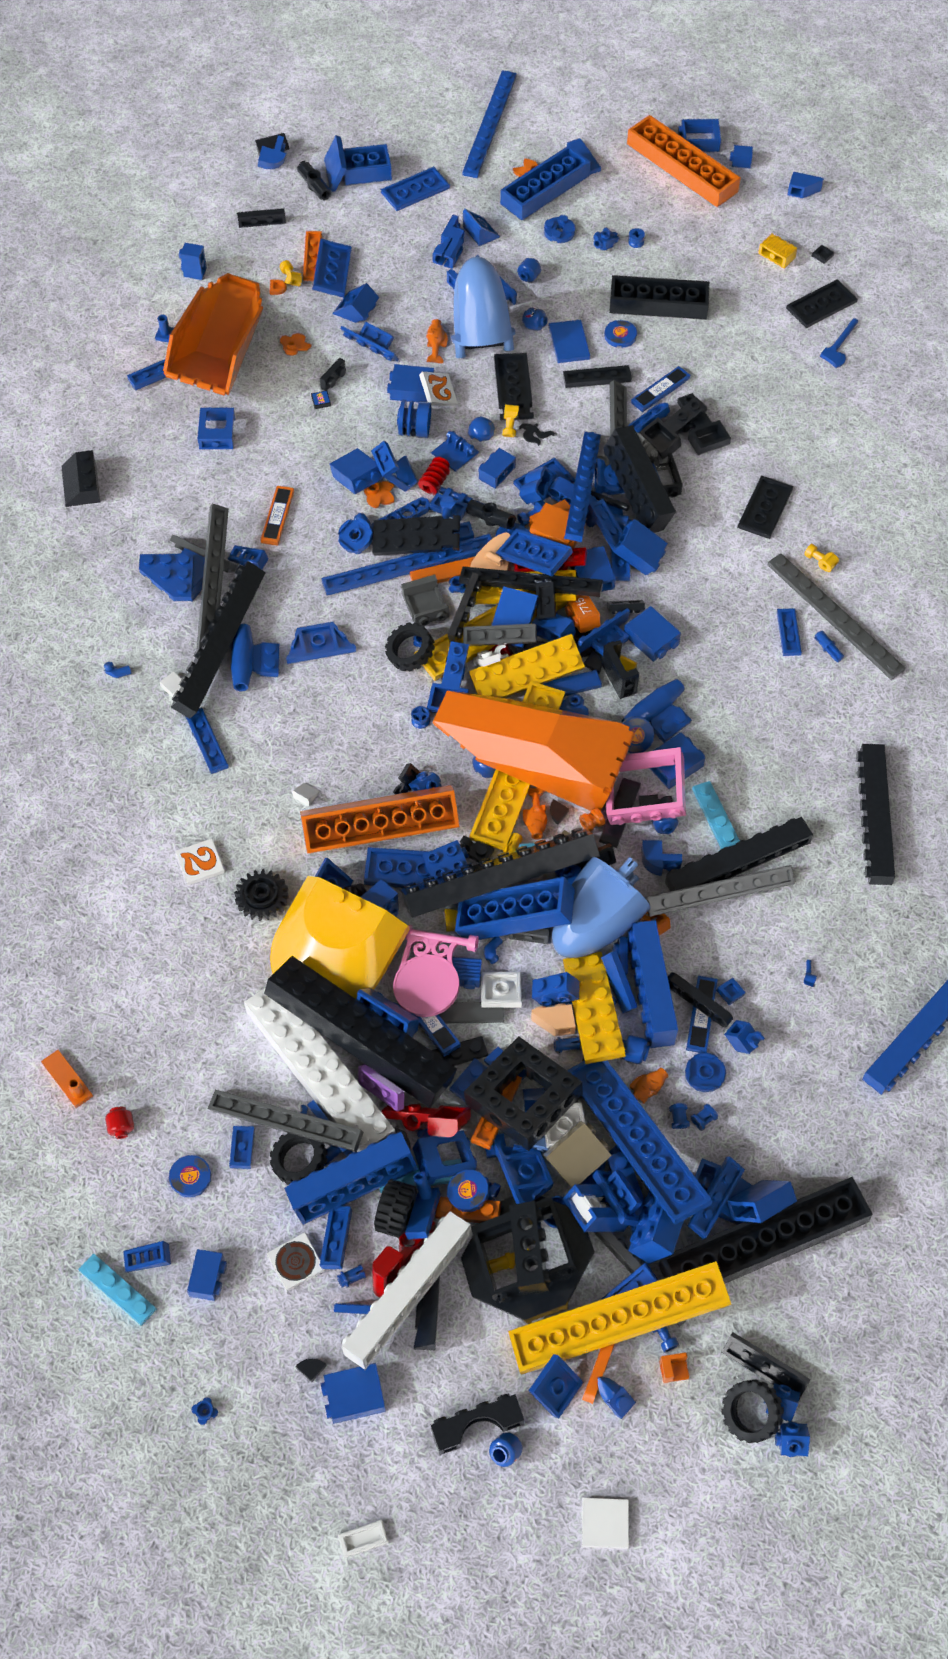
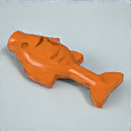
[426,319,448,363]
[523,788,548,840]
[629,1067,669,1104]

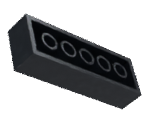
[609,275,710,320]
[603,425,676,533]

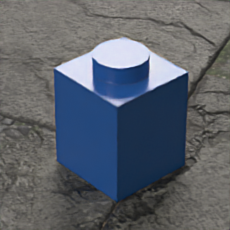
[729,145,753,168]

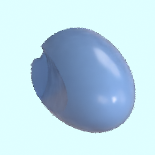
[451,256,516,358]
[552,857,651,958]

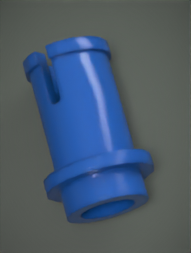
[553,1037,580,1053]
[337,1265,366,1288]

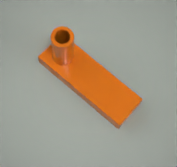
[41,1050,93,1108]

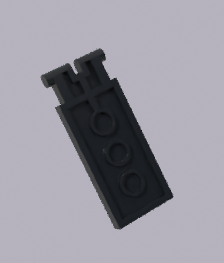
[494,353,534,421]
[372,515,460,556]

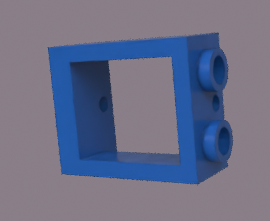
[678,119,721,152]

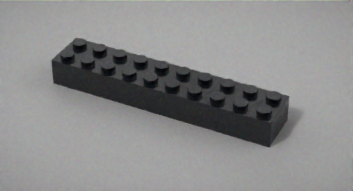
[400,827,600,918]
[264,956,457,1108]
[658,1176,873,1284]

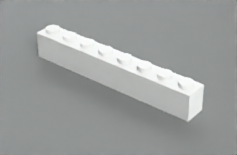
[342,1212,472,1370]

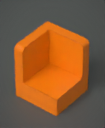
[659,1352,689,1383]

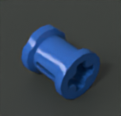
[669,1103,690,1129]
[690,1104,718,1131]

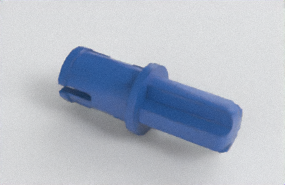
[814,630,844,662]

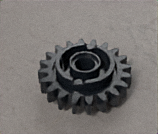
[234,869,289,921]

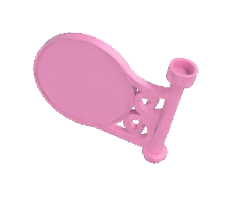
[393,925,479,1017]

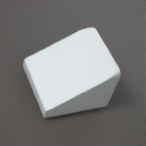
[293,783,320,806]

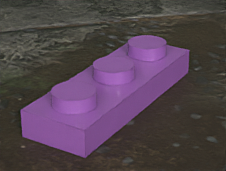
[358,1064,405,1112]

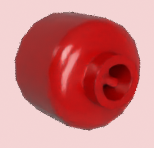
[105,1107,134,1139]

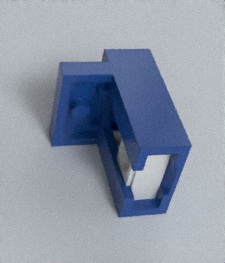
[563,1170,643,1232]

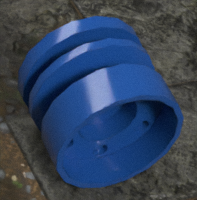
[397,400,432,438]

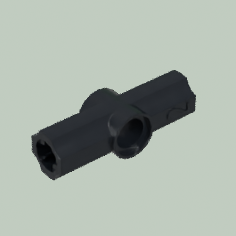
[297,160,331,201]
[466,499,516,529]

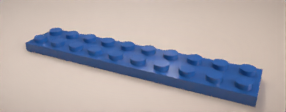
[567,1060,712,1225]

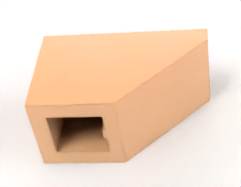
[531,1003,576,1036]

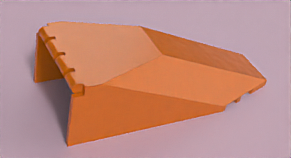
[163,273,263,396]
[433,691,635,811]

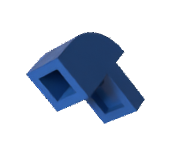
[257,135,286,170]
[641,840,682,876]

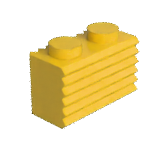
[758,233,797,269]

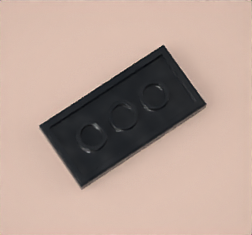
[786,279,858,328]
[737,475,794,539]

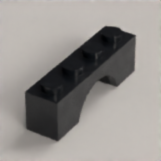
[431,1394,525,1455]

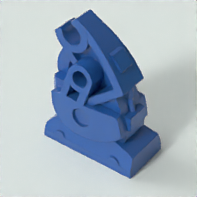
[594,458,625,495]

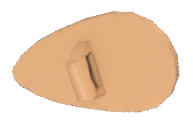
[470,532,511,571]

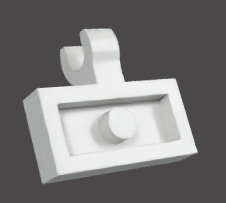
[473,645,509,666]

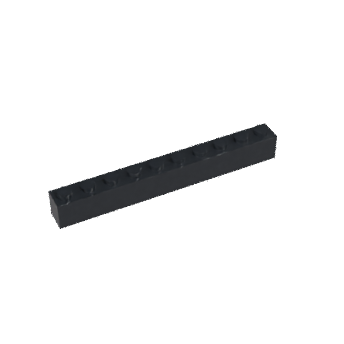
[171,561,266,719]

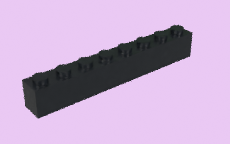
[856,744,895,885]
[665,817,813,891]

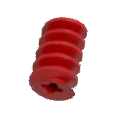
[418,457,450,495]

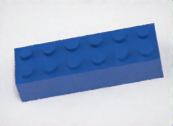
[500,145,591,221]
[455,877,575,940]
[628,920,678,1048]
[284,1132,418,1225]

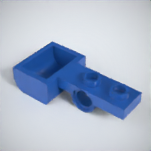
[427,641,469,713]

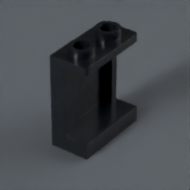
[602,640,639,699]

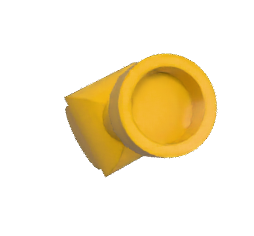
[279,260,302,286]
[502,404,519,437]
[804,544,839,572]

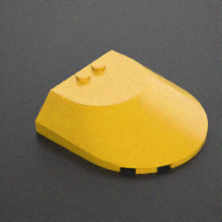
[270,876,410,999]

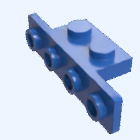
[340,322,399,362]
[577,608,630,656]

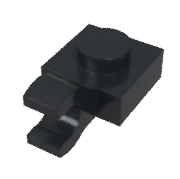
[393,763,421,794]
[639,794,673,806]
[460,835,494,863]

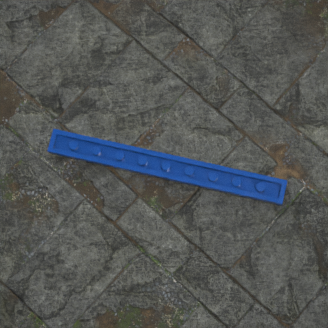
[462,70,517,178]
[564,431,601,542]
[321,534,492,596]

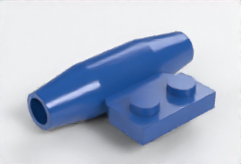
[231,624,280,691]
[621,679,692,743]

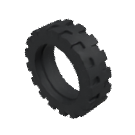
[385,622,435,672]
[270,1133,328,1185]
[721,1379,784,1443]

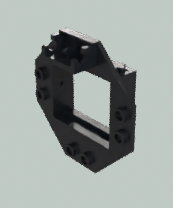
[461,1196,595,1324]

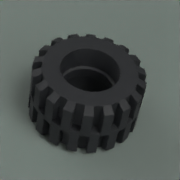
[374,1179,417,1238]

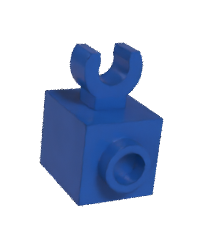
[724,1020,765,1054]

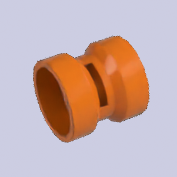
[579,808,605,832]

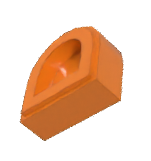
[270,280,287,295]

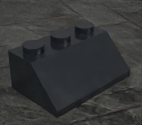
[61,450,100,507]

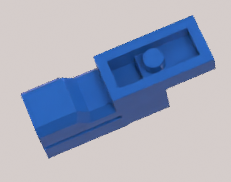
[432,215,465,269]

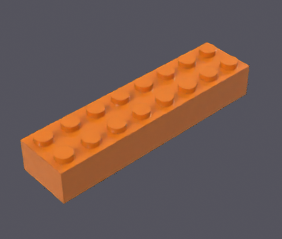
[627,115,740,207]
[300,785,460,854]

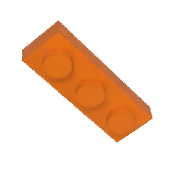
[435,1197,502,1223]

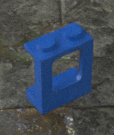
[197,407,235,449]
[371,441,418,492]
[412,1130,477,1185]

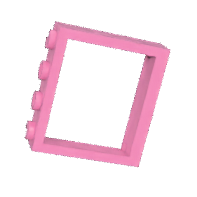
[606,747,686,825]

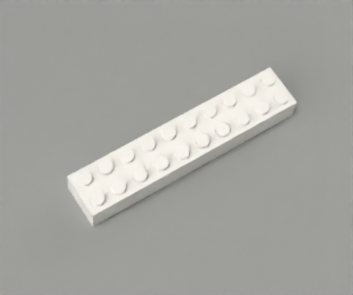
[244,988,395,1152]

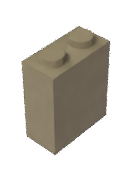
[543,1121,612,1188]

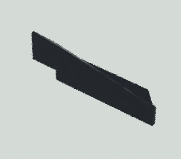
[413,1276,440,1351]

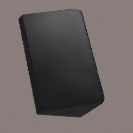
[255,133,290,156]

